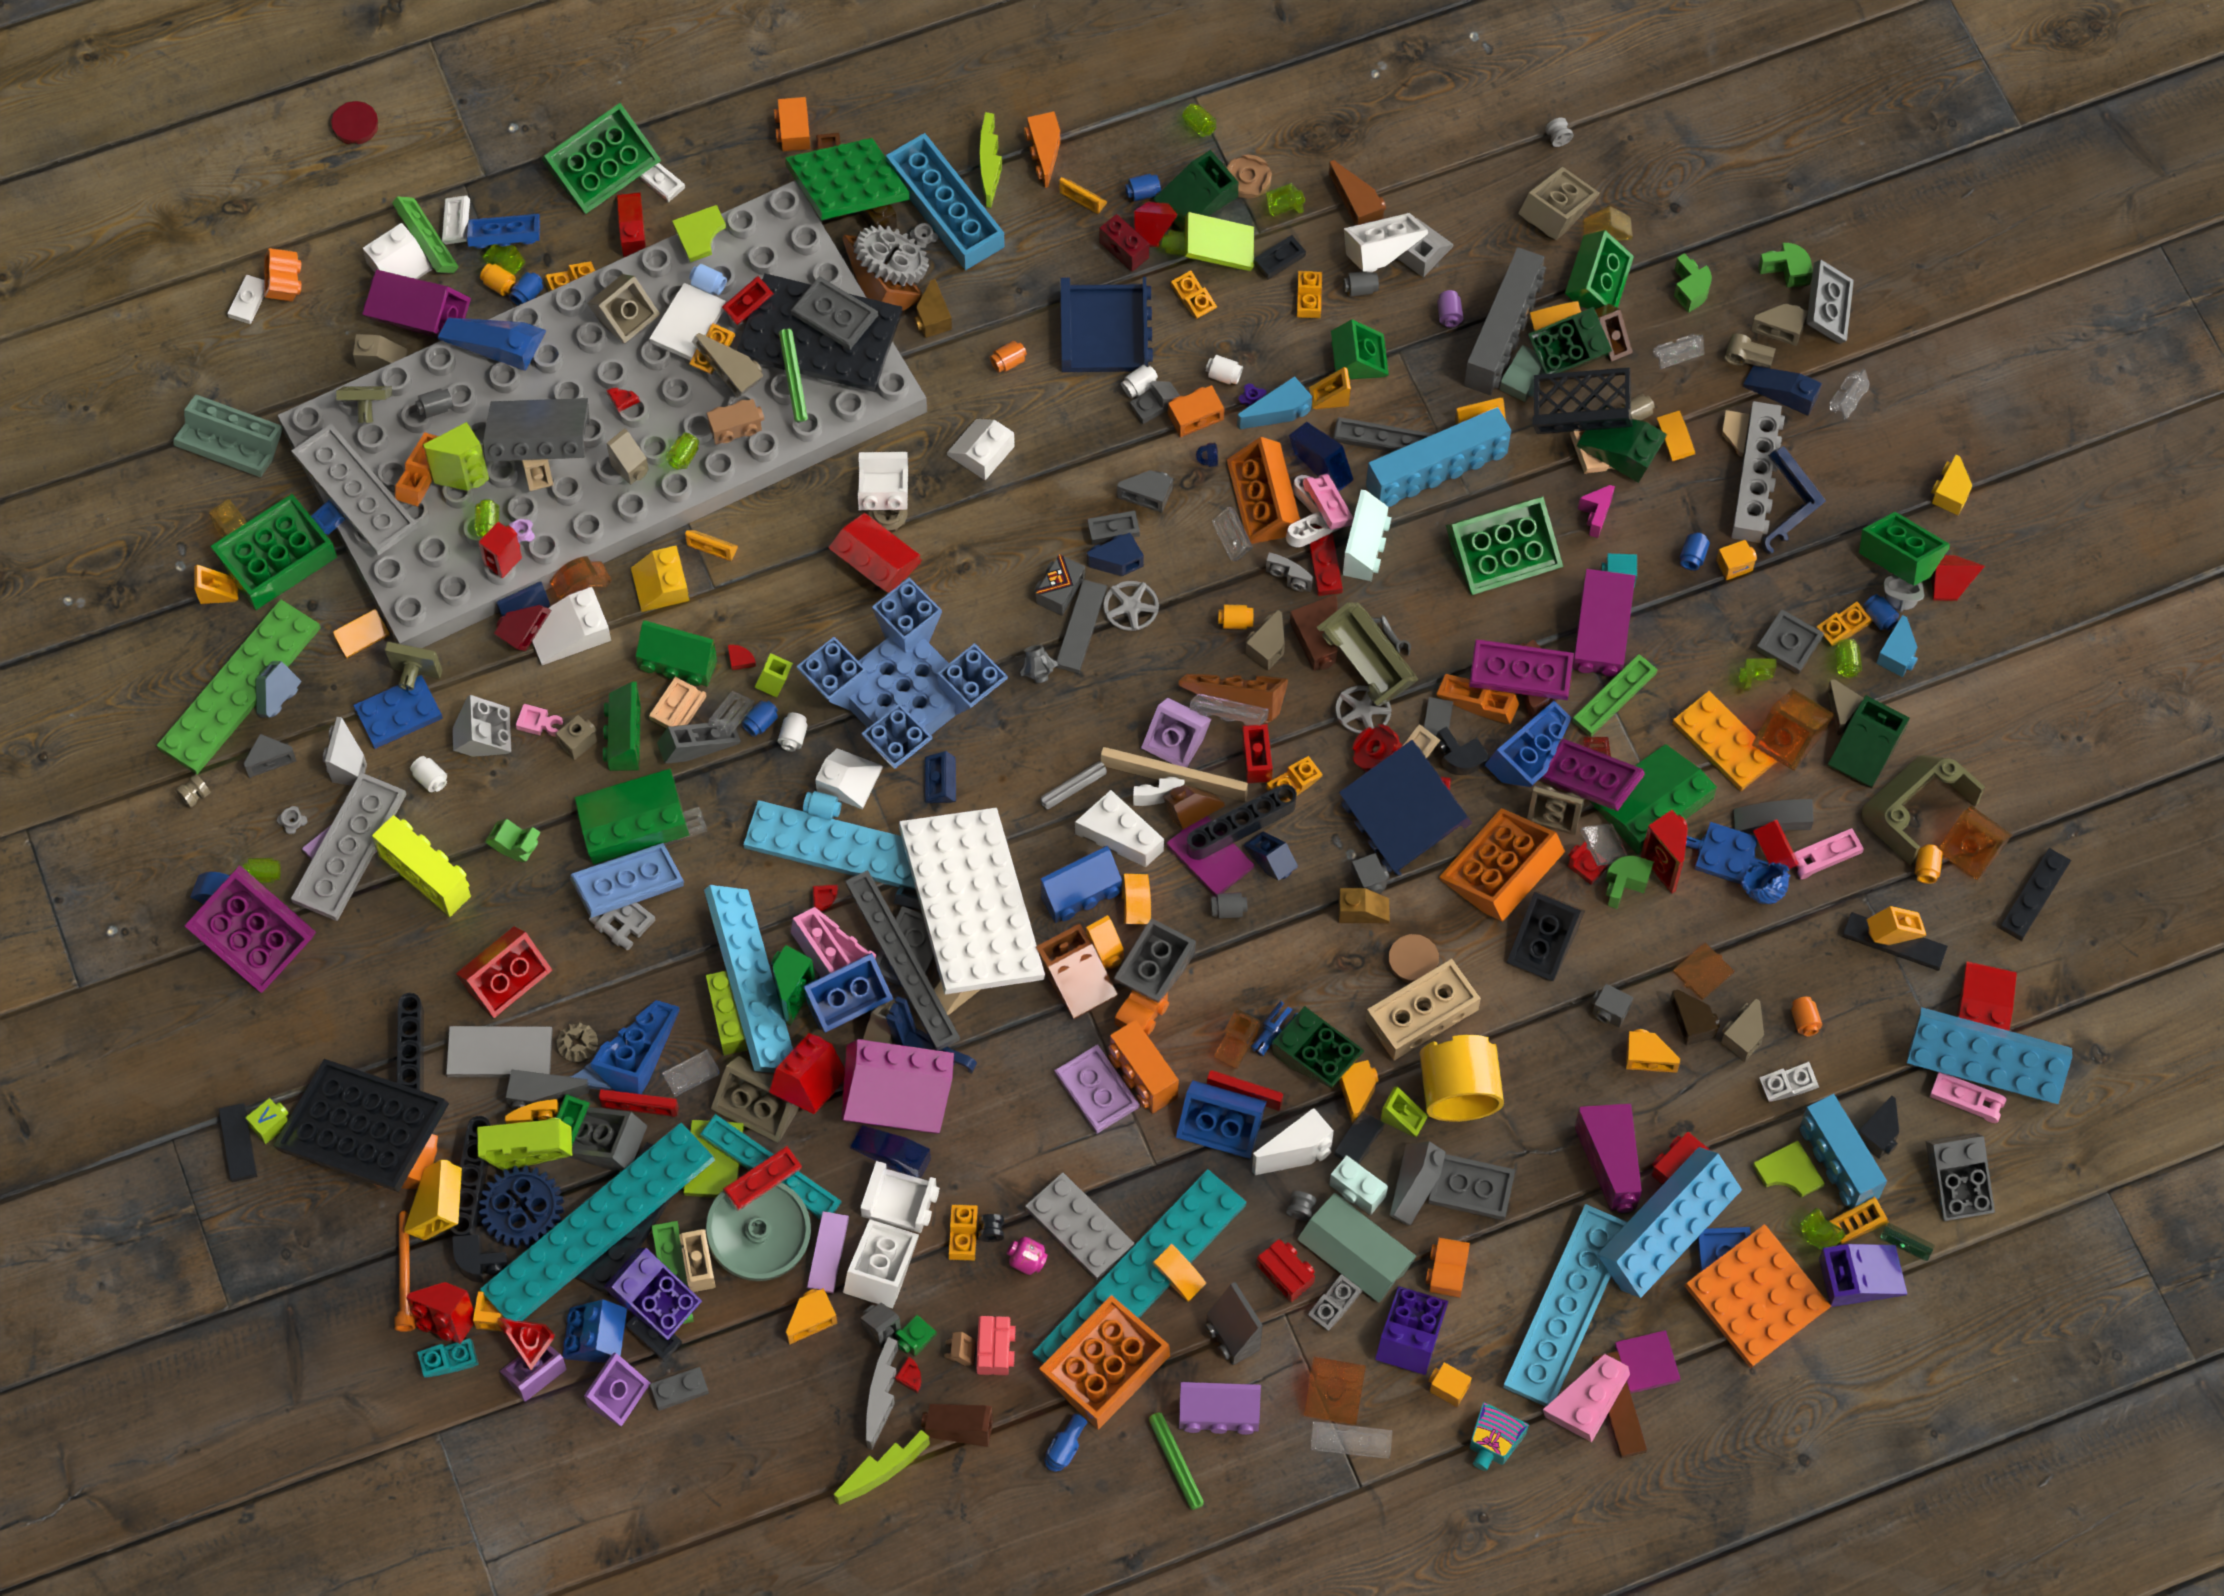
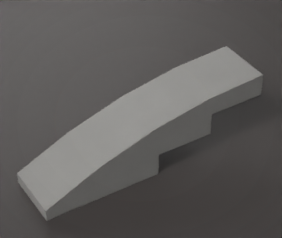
[866,1337,898,1450]

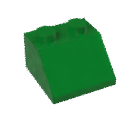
[1331,319,1389,380]

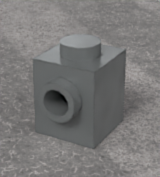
[1351,854,1389,894]
[1591,984,1633,1028]

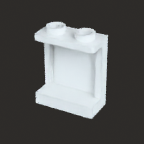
[858,452,908,510]
[861,1161,940,1233]

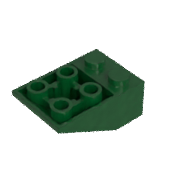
[1153,150,1239,233]
[1528,307,1613,374]
[1828,695,1910,788]
[1272,1006,1364,1088]

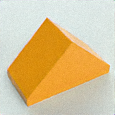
[1309,367,1351,409]
[194,565,238,604]

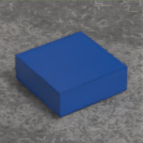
[311,500,346,535]

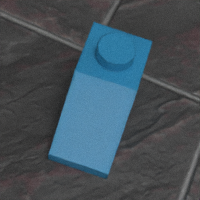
[1876,615,1918,677]

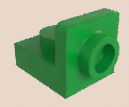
[895,1315,937,1357]

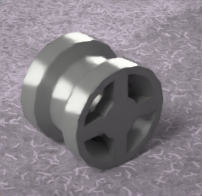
[1286,1191,1316,1221]

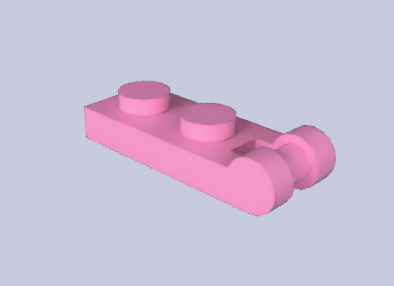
[1303,474,1354,530]
[1794,828,1864,879]
[1930,1072,2006,1123]

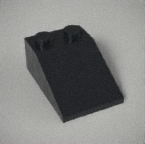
[1507,892,1585,981]

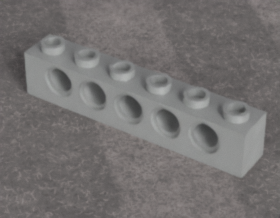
[1731,401,1785,543]

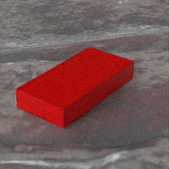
[1753,819,1799,869]

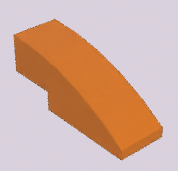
[395,432,438,506]
[1437,674,1519,725]

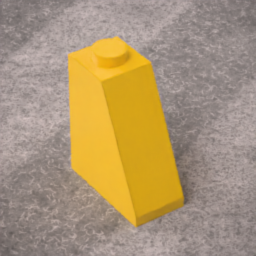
[404,1160,462,1240]

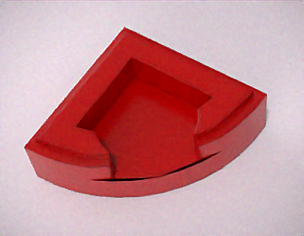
[606,388,640,413]
[728,645,756,670]
[813,885,838,912]
[895,1357,922,1394]

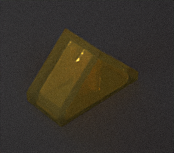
[1583,206,1633,240]

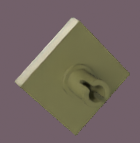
[336,386,392,423]
[385,642,442,691]

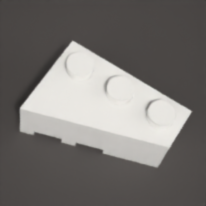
[1075,790,1164,867]

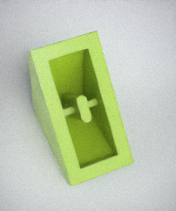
[1381,1086,1428,1137]

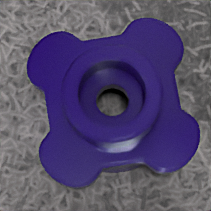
[1239,383,1267,407]

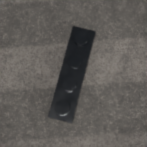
[2000,848,2071,941]

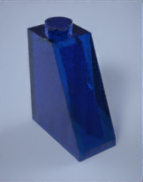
[1289,422,1354,492]

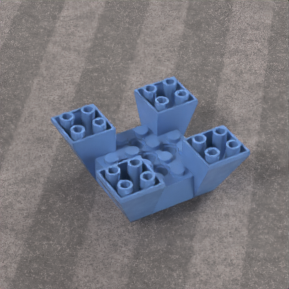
[796,577,1008,769]

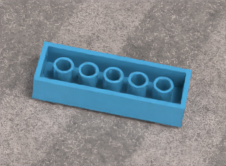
[886,133,1005,270]
[1366,407,1511,507]
[1907,1007,2072,1104]
[1597,1147,1742,1298]

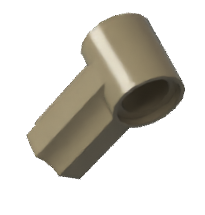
[1725,334,1776,368]

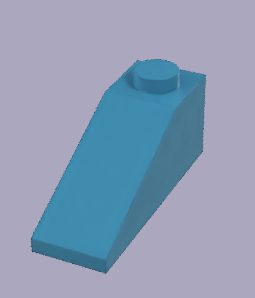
[1237,377,1313,429]

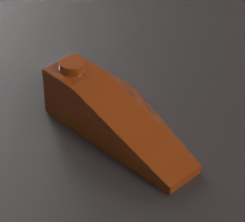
[842,235,923,311]
[1179,674,1288,723]

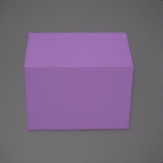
[500,1345,566,1402]
[584,1352,650,1427]

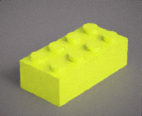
[372,815,471,917]

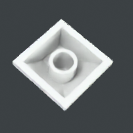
[815,748,883,809]

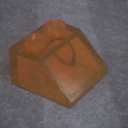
[1938,806,2012,880]
[1304,1357,1366,1425]

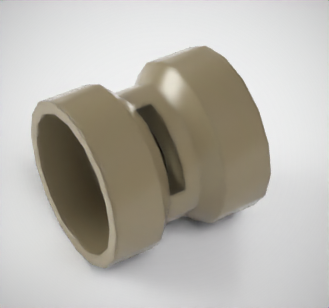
[175,774,211,809]

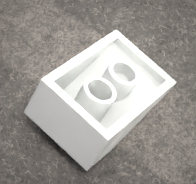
[1344,213,1428,272]
[532,587,611,665]
[1252,1108,1333,1175]
[843,1219,919,1309]

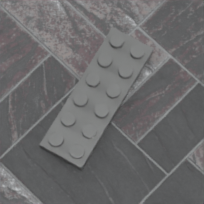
[291,424,418,556]
[291,772,407,921]

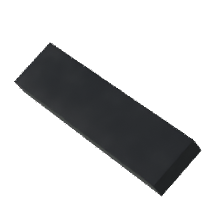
[1842,912,1948,971]

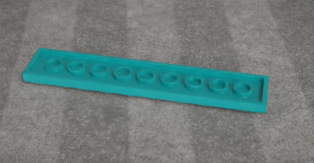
[480,1122,715,1321]
[1033,1169,1246,1364]

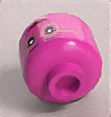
[1007,1236,1047,1275]

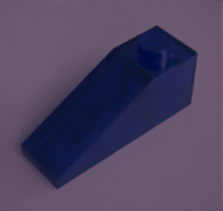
[850,1125,931,1179]

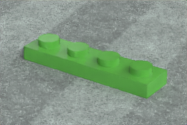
[392,196,459,273]
[1572,654,1657,737]
[652,1221,694,1324]

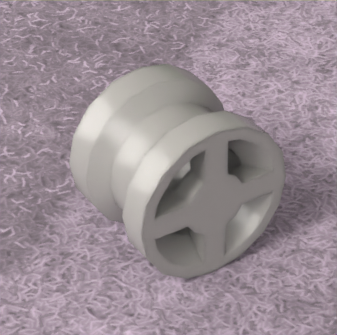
[1545,118,1574,147]

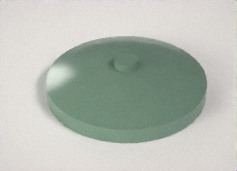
[706,1182,811,1281]

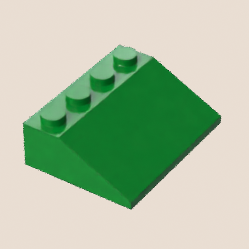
[541,103,662,214]
[210,494,337,610]
[1445,497,1563,595]
[1589,744,1717,855]
[575,768,690,865]

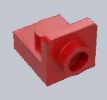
[1568,841,1608,885]

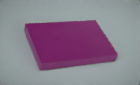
[1166,816,1254,896]

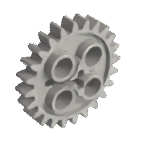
[854,225,929,286]

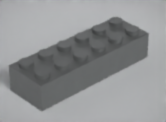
[1464,247,1546,396]

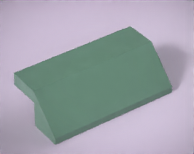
[174,395,283,477]
[1298,1193,1416,1303]

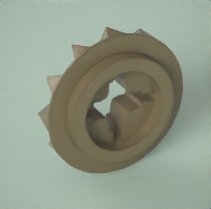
[869,510,908,531]
[556,1022,598,1062]

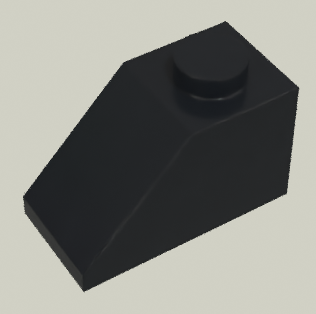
[1858,1096,1899,1159]

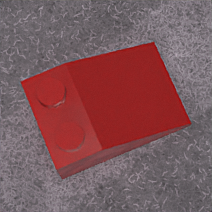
[1956,961,2017,1031]

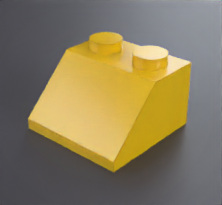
[631,546,689,612]

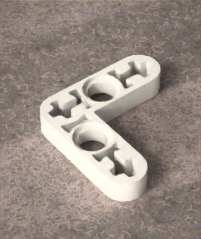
[1286,475,1341,547]

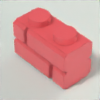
[977,1316,1016,1375]

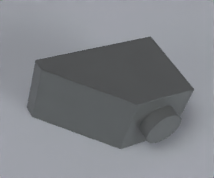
[1117,470,1173,513]
[861,1302,901,1350]

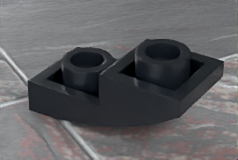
[1334,1111,1385,1164]

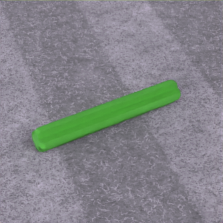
[779,329,808,422]
[1149,1412,1203,1510]

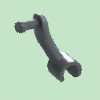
[1372,615,1411,656]

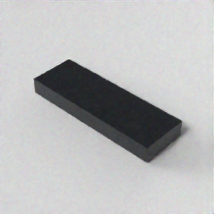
[219,1103,258,1182]

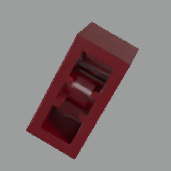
[1099,214,1149,272]

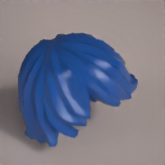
[1741,862,1791,904]

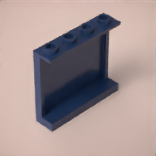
[1061,277,1153,372]
[1339,740,1472,876]

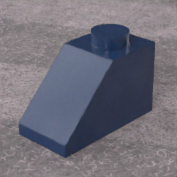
[1244,831,1298,881]

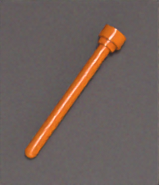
[394,1211,416,1332]

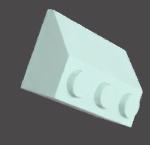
[1343,489,1391,581]

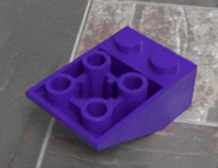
[1819,1244,1907,1307]
[604,1248,702,1340]
[1375,1286,1449,1375]

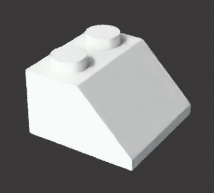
[363,223,433,279]
[947,419,1014,480]

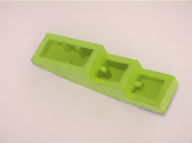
[980,112,1002,208]
[834,1430,930,1505]

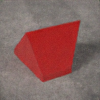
[1134,202,1177,247]
[1931,555,1985,601]
[497,1318,555,1370]

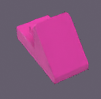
[1578,485,1615,538]

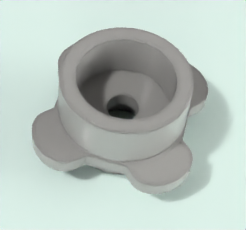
[910,223,938,248]
[277,806,307,834]

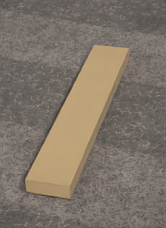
[1101,747,1248,802]

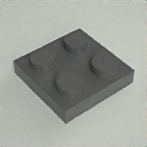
[1756,609,1824,674]

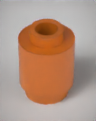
[990,340,1027,373]
[1791,997,1822,1036]

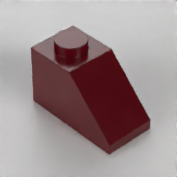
[494,605,552,651]

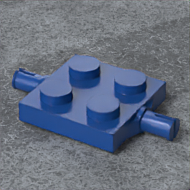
[1686,822,1769,884]

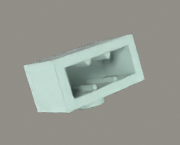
[1329,1155,1388,1216]

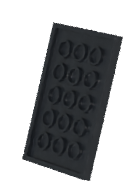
[737,273,903,392]
[273,1059,449,1192]

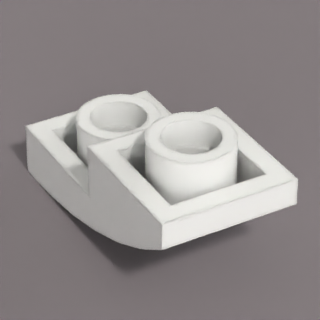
[1133,777,1184,806]
[1760,1062,1819,1102]

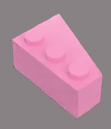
[791,907,876,977]
[1543,1354,1630,1442]

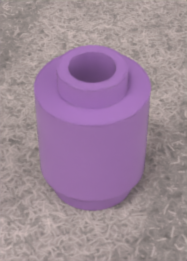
[1437,290,1463,328]

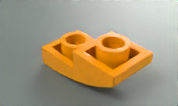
[544,261,595,292]
[1170,271,1217,319]
[1297,271,1322,318]
[1530,301,1581,331]
[689,323,736,374]
[1657,411,1695,461]
[1817,602,1872,646]
[1266,756,1323,802]
[1122,874,1151,925]
[505,1099,560,1124]
[949,1205,978,1261]
[1152,1244,1206,1302]

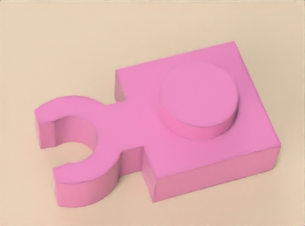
[516,704,563,736]

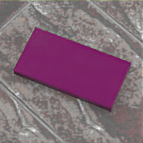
[1469,639,1574,701]
[1539,739,1645,811]

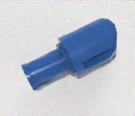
[1250,1000,1298,1057]
[1044,1414,1087,1472]

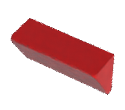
[722,276,774,325]

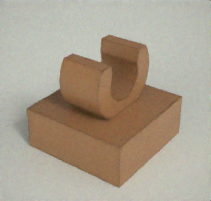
[944,1332,976,1366]

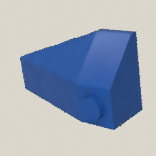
[438,318,546,371]
[591,1000,680,1094]

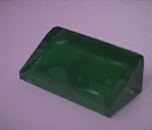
[1880,1223,1935,1261]

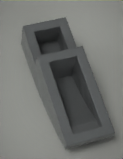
[1733,799,1814,834]

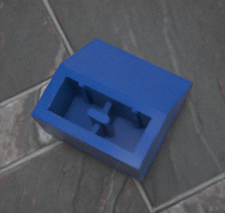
[563,1299,627,1363]

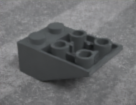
[1926,1133,1995,1221]

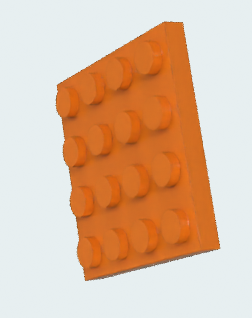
[1684,1224,1831,1369]

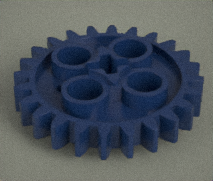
[479,1165,564,1249]

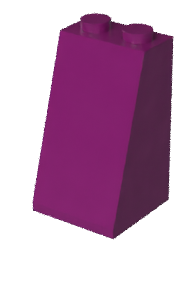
[362,269,471,338]
[1573,569,1635,677]
[1575,1104,1642,1213]

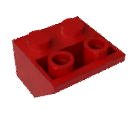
[406,1282,475,1344]

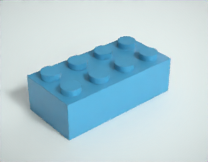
[1800,1094,1887,1209]

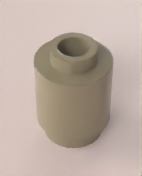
[1620,393,1655,421]

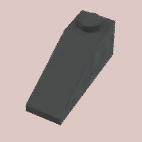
[657,721,741,764]
[506,1069,590,1110]
[1390,1141,1446,1226]

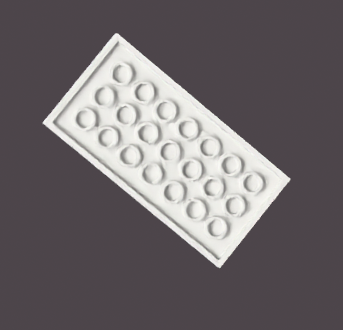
[899,808,1045,994]

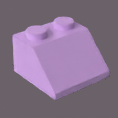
[1141,698,1211,768]

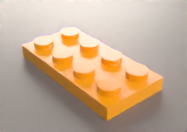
[1672,691,1778,792]

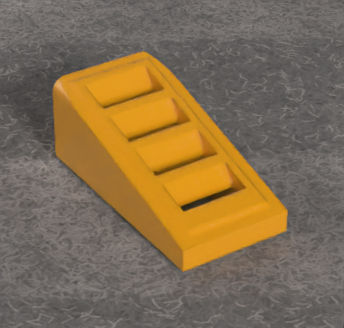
[1829,1197,1889,1244]

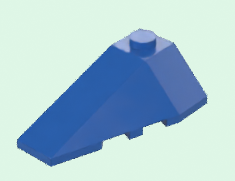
[1485,701,1571,787]

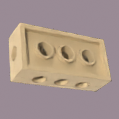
[1366,959,1481,1061]

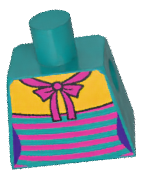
[1470,1402,1529,1471]

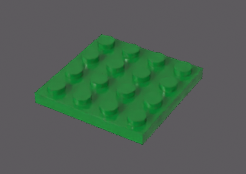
[785,138,909,220]

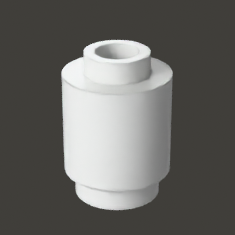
[1206,355,1243,385]
[1121,365,1158,399]
[778,713,808,751]
[410,756,447,792]

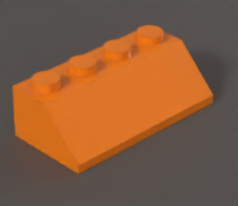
[1226,437,1300,544]

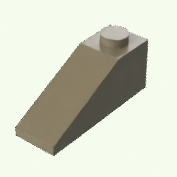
[692,333,763,398]

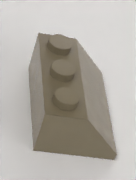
[711,1056,799,1143]

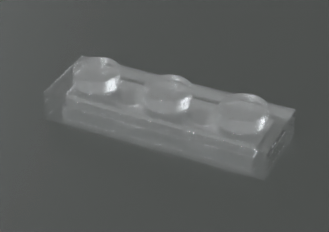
[1190,694,1269,726]
[1310,1421,1393,1459]

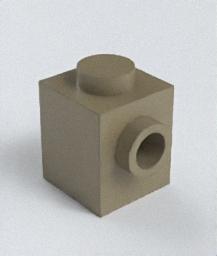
[556,715,597,760]

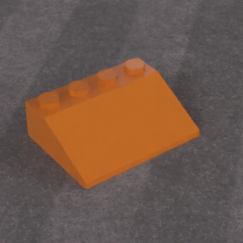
[1439,808,1565,922]
[1039,1295,1170,1430]

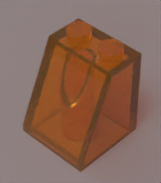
[1752,688,1834,771]

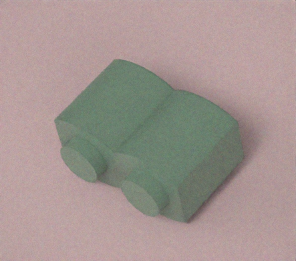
[1500,345,1545,402]

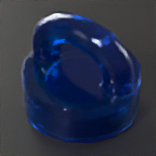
[1196,442,1219,467]

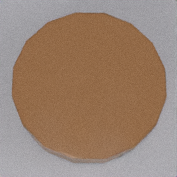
[1226,154,1272,199]
[1389,934,1439,984]

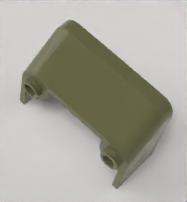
[1317,603,1418,706]
[1861,755,1985,866]

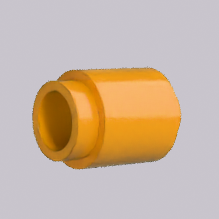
[480,263,516,296]
[1218,604,1253,630]
[1915,844,1943,884]

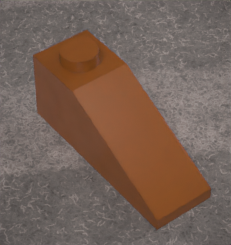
[1329,160,1386,226]

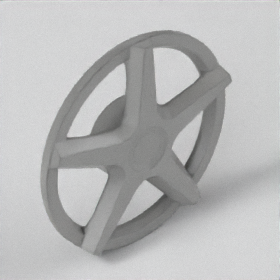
[1104,581,1159,631]
[1336,686,1391,734]

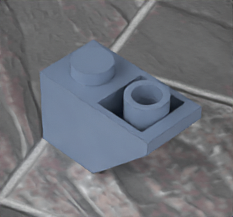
[256,661,302,718]

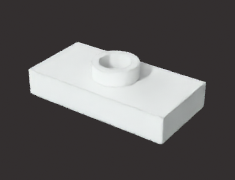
[442,196,470,245]
[227,275,264,324]

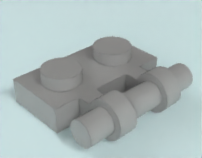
[589,902,655,950]

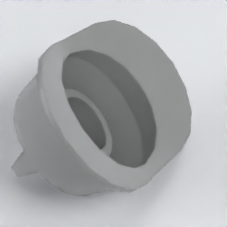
[1884,575,1924,612]

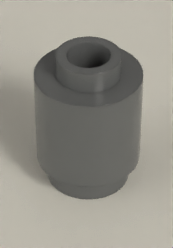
[1343,271,1379,297]
[415,388,453,418]
[1211,892,1248,919]

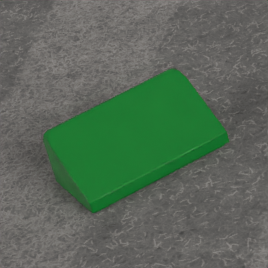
[556,1094,590,1146]

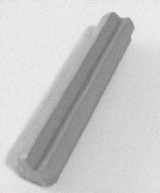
[1041,761,1107,809]

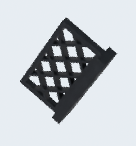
[1533,367,1633,434]

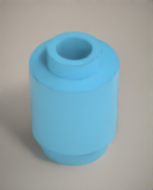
[803,791,842,820]

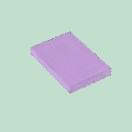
[1055,1044,1140,1134]

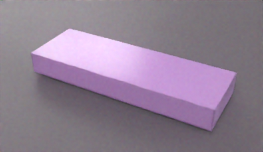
[807,1211,849,1294]

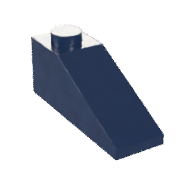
[1743,366,1822,416]

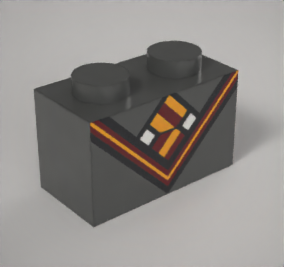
[1034,554,1085,616]

